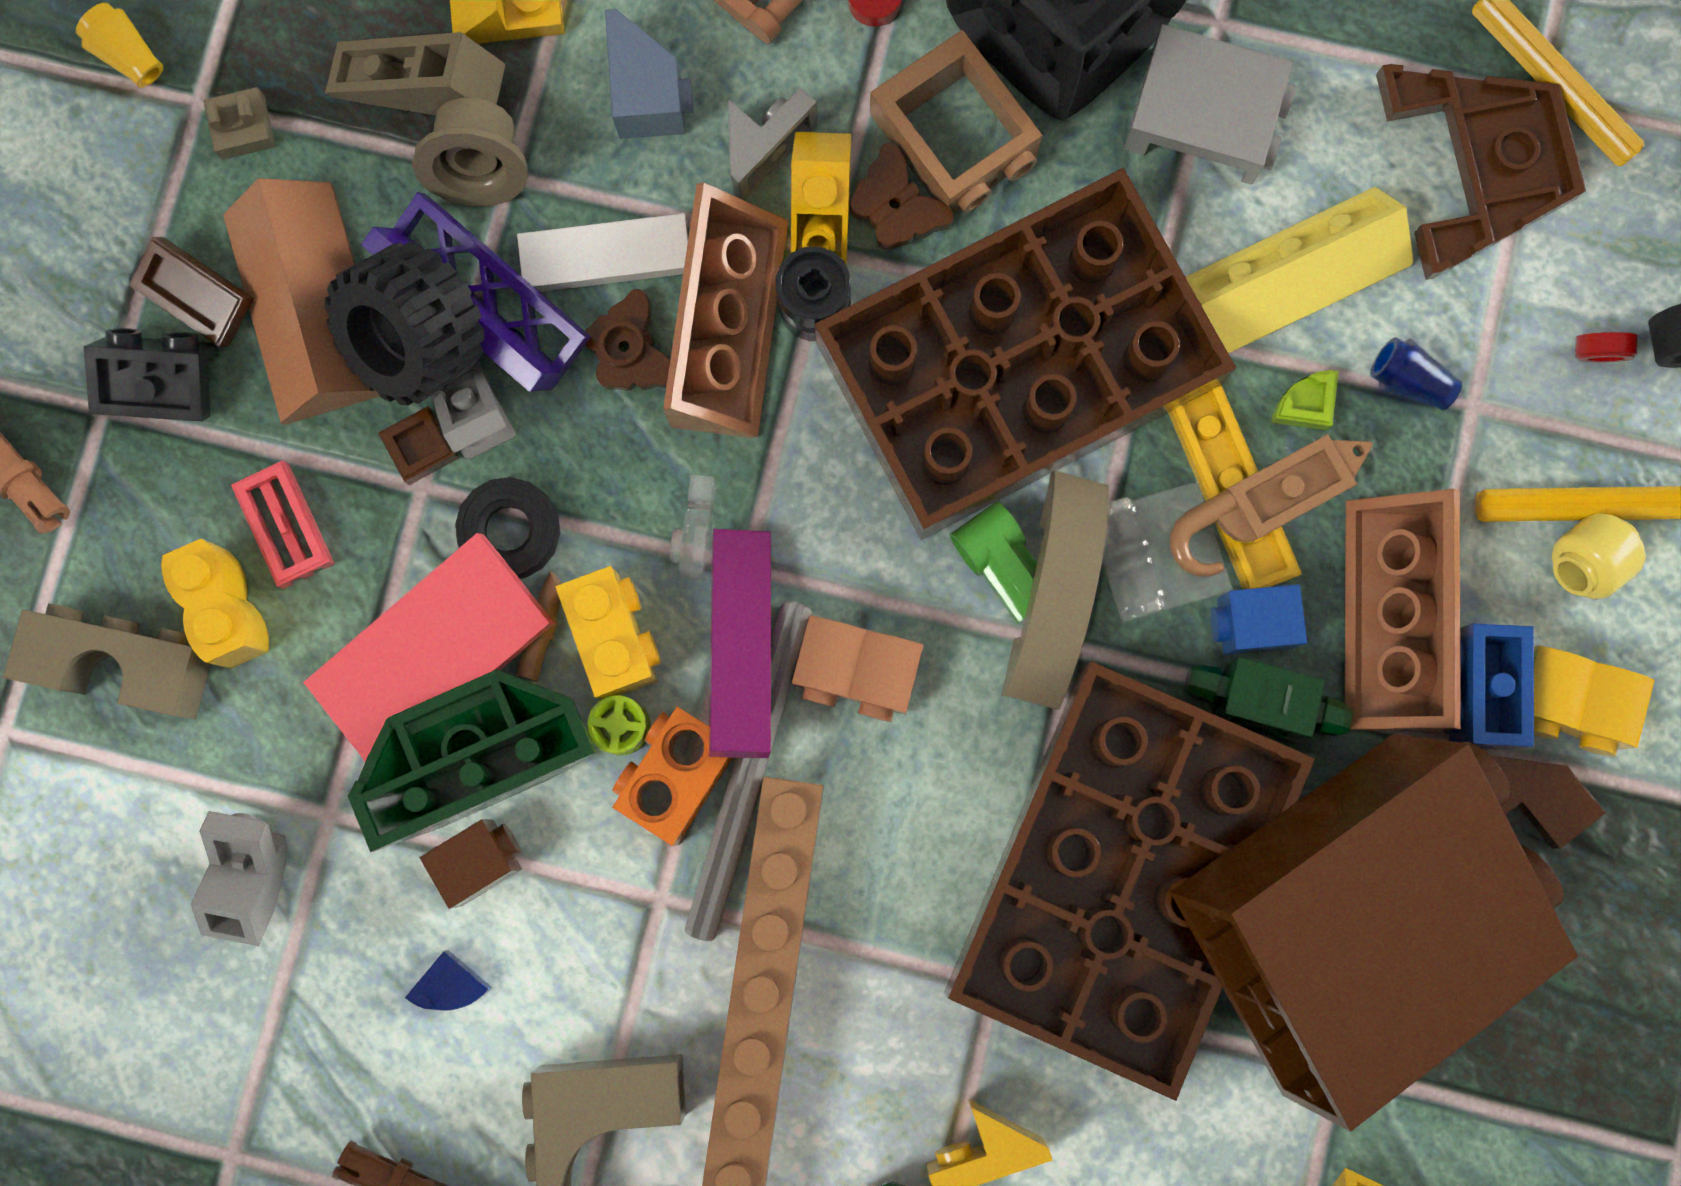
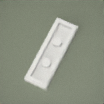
[517,213,689,292]

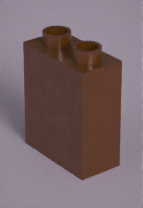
[1170,734,1578,1132]

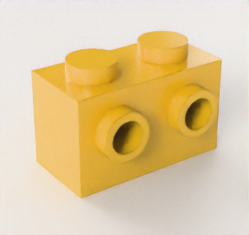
[555,566,662,700]

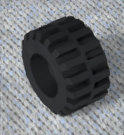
[325,242,485,406]

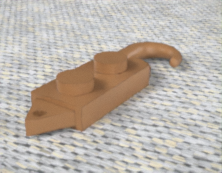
[1170,434,1373,577]

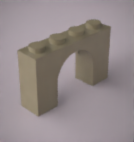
[522,1054,686,1186]

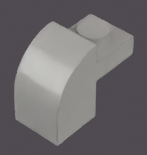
[190,811,287,946]

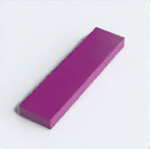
[709,529,771,759]

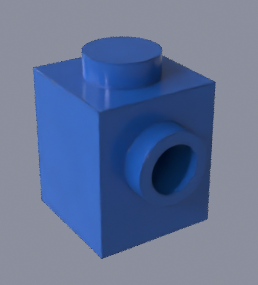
[1210,584,1307,655]

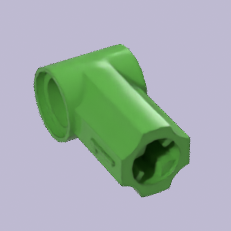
[949,501,1037,624]

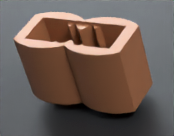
[792,615,924,723]

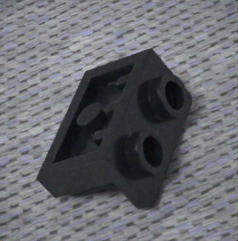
[84,328,218,422]

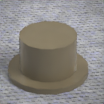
[412,98,528,207]

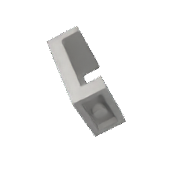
[1123,24,1296,185]

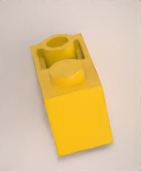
[791,132,852,266]

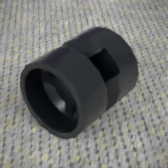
[776,247,851,341]

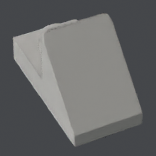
[728,88,818,200]
[432,360,515,459]

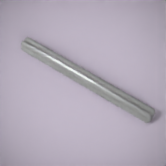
[685,601,812,941]

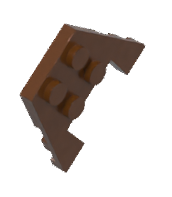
[1376,64,1586,280]

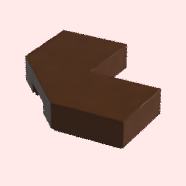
[1490,755,1606,849]

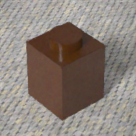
[419,819,522,909]

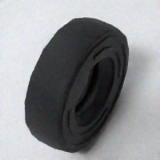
[455,477,561,579]

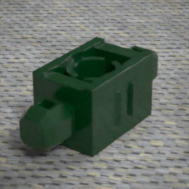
[1184,657,1353,744]

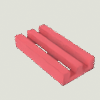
[231,460,335,589]

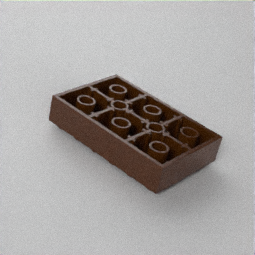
[814,167,1236,540]
[944,661,1315,1101]

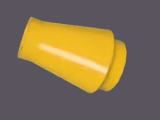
[76,3,163,88]

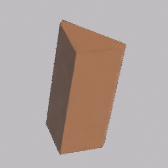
[223,178,380,425]
[663,182,789,438]
[1345,489,1461,733]

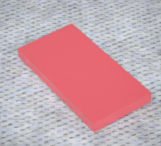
[303,533,555,761]

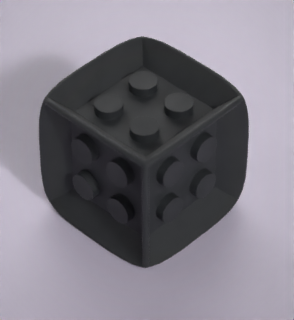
[946,0,1186,121]

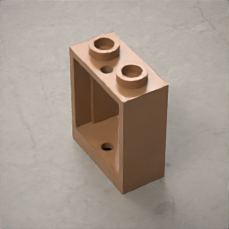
[870,29,1043,214]

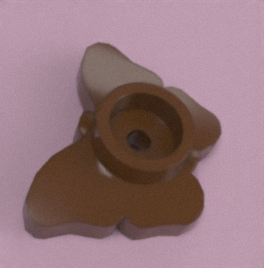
[850,143,954,250]
[584,289,670,391]

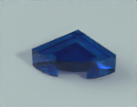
[405,950,492,1011]

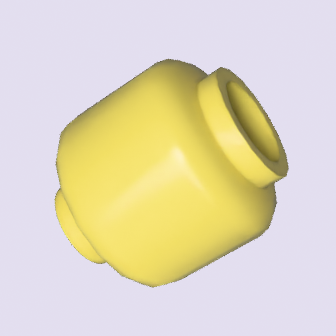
[1551,513,1646,600]

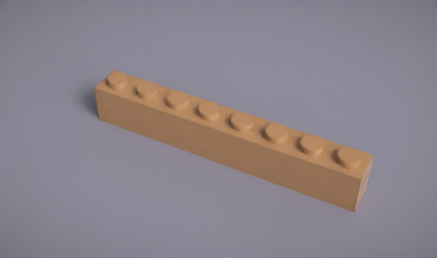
[702,776,824,1186]

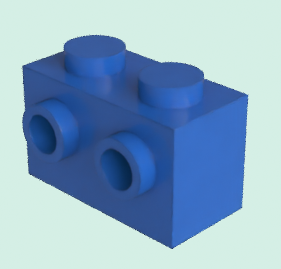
[1444,623,1534,750]

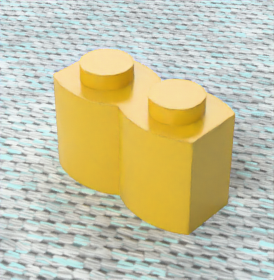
[161,538,269,669]
[1534,645,1655,757]

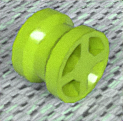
[587,695,651,756]

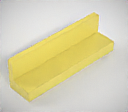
[1186,187,1413,353]

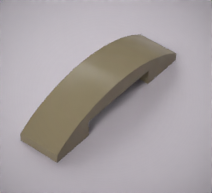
[1001,470,1109,710]

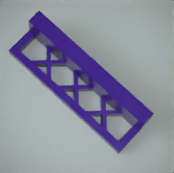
[361,192,591,392]

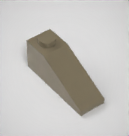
[325,32,505,116]

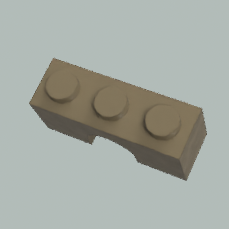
[3,603,211,719]

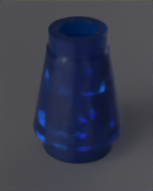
[1370,337,1462,411]

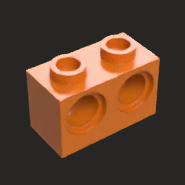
[612,706,733,846]

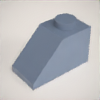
[605,9,694,139]

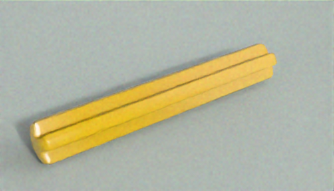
[1472,0,1645,166]
[1475,486,1681,522]

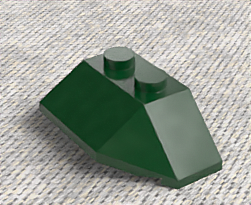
[347,669,596,852]

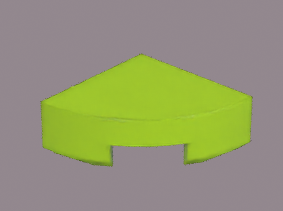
[1271,370,1339,430]

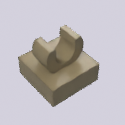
[203,87,276,160]

